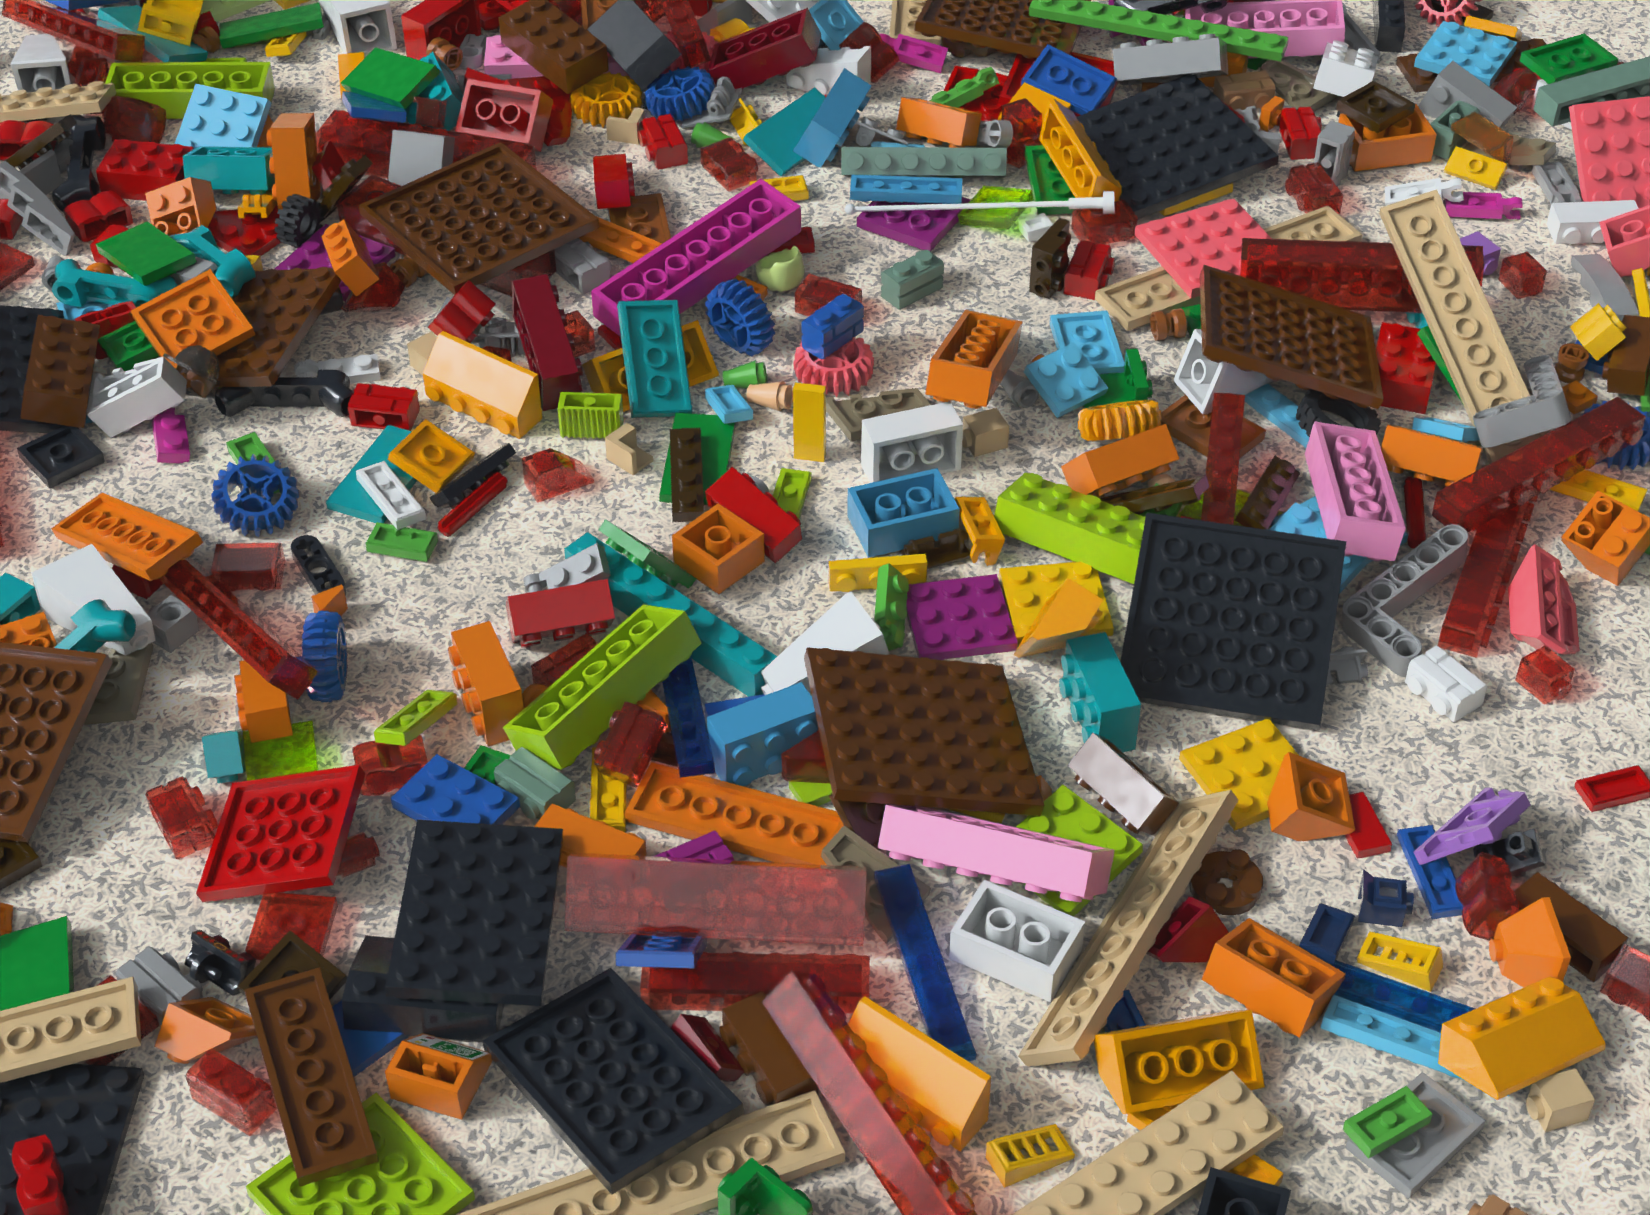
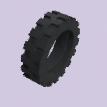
[1296,389,1381,437]

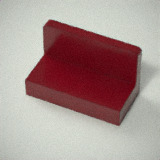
[670,1014,744,1082]

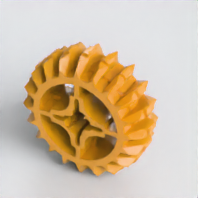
[571,71,642,128]
[1077,400,1162,441]

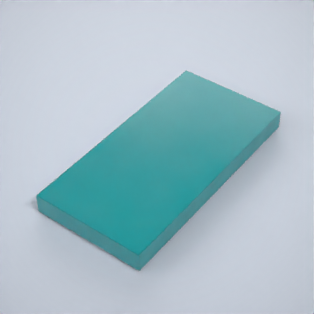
[97,5,208,62]
[743,87,849,176]
[617,300,693,418]
[326,425,417,523]

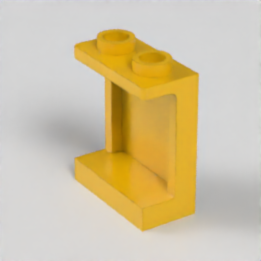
[137,0,204,46]

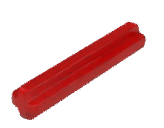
[437,472,508,537]
[1404,477,1426,549]

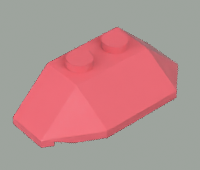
[1508,544,1580,654]

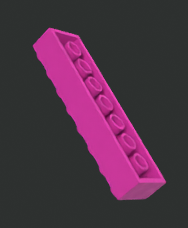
[591,179,801,337]

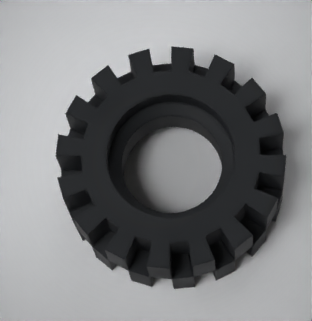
[275,194,324,248]

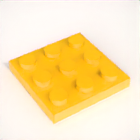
[999,561,1114,644]
[1179,719,1299,831]

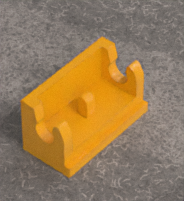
[955,497,1005,566]

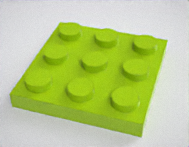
[1016,785,1143,916]

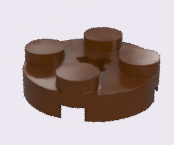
[1189,849,1263,915]

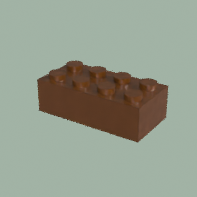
[498,0,609,94]
[21,315,100,428]

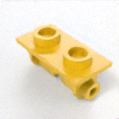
[729,98,762,146]

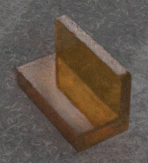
[1451,112,1513,162]

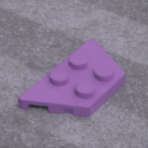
[1414,787,1531,865]

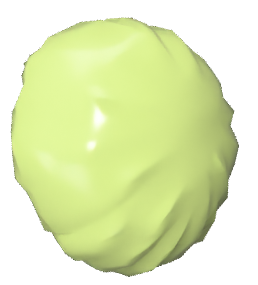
[755,246,805,292]

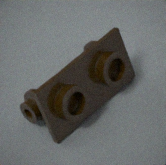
[900,528,970,569]

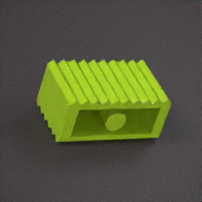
[558,392,624,439]

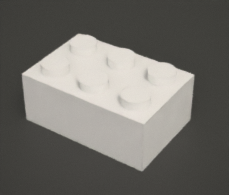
[1313,40,1378,97]
[861,401,963,483]
[949,880,1085,1002]

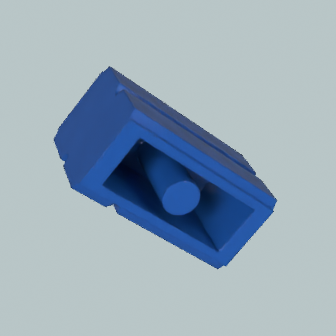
[801,294,864,360]

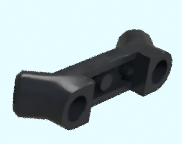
[1114,0,1227,15]
[52,114,106,212]
[215,370,354,417]

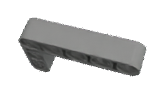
[1473,355,1571,448]
[1342,524,1468,677]

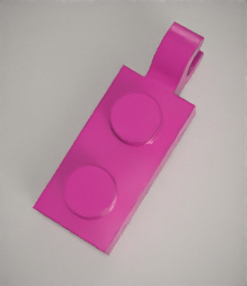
[875,34,948,74]
[1443,191,1523,220]
[152,407,190,463]

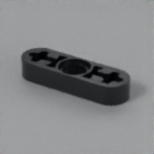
[290,535,346,596]

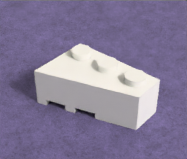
[786,46,871,95]
[86,357,187,438]

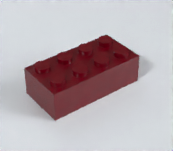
[708,8,821,90]
[512,274,583,411]

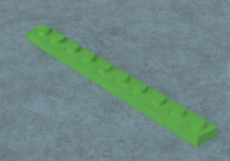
[1029,0,1288,62]

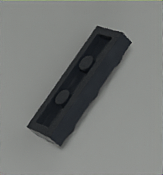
[429,443,516,507]

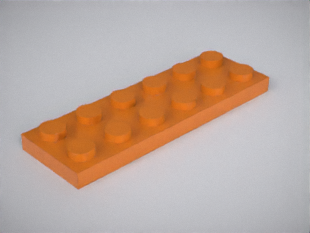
[51,493,203,581]
[624,762,844,876]

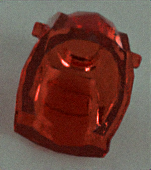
[102,96,166,144]

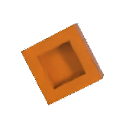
[1259,96,1285,132]
[1562,380,1598,414]

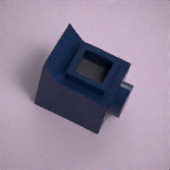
[1358,869,1414,927]

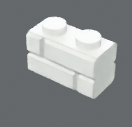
[1405,645,1488,722]

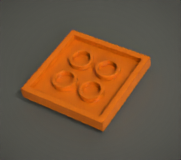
[130,269,255,375]

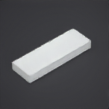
[356,461,426,530]

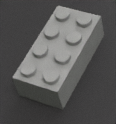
[1113,34,1228,86]

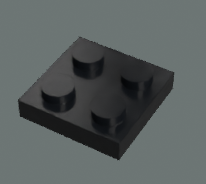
[17,425,105,489]

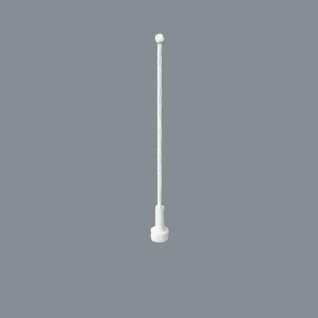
[845,191,1115,215]

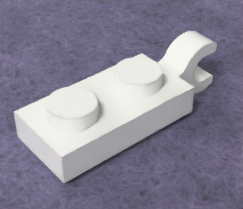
[1385,178,1464,206]

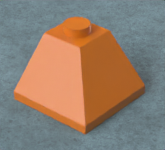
[1267,752,1355,841]
[1489,897,1571,988]
[154,997,257,1064]

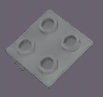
[681,77,742,129]
[856,117,907,147]
[477,317,525,355]

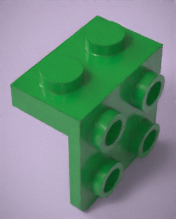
[1083,349,1153,409]
[718,1157,813,1215]

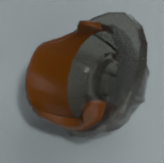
[163,345,220,399]

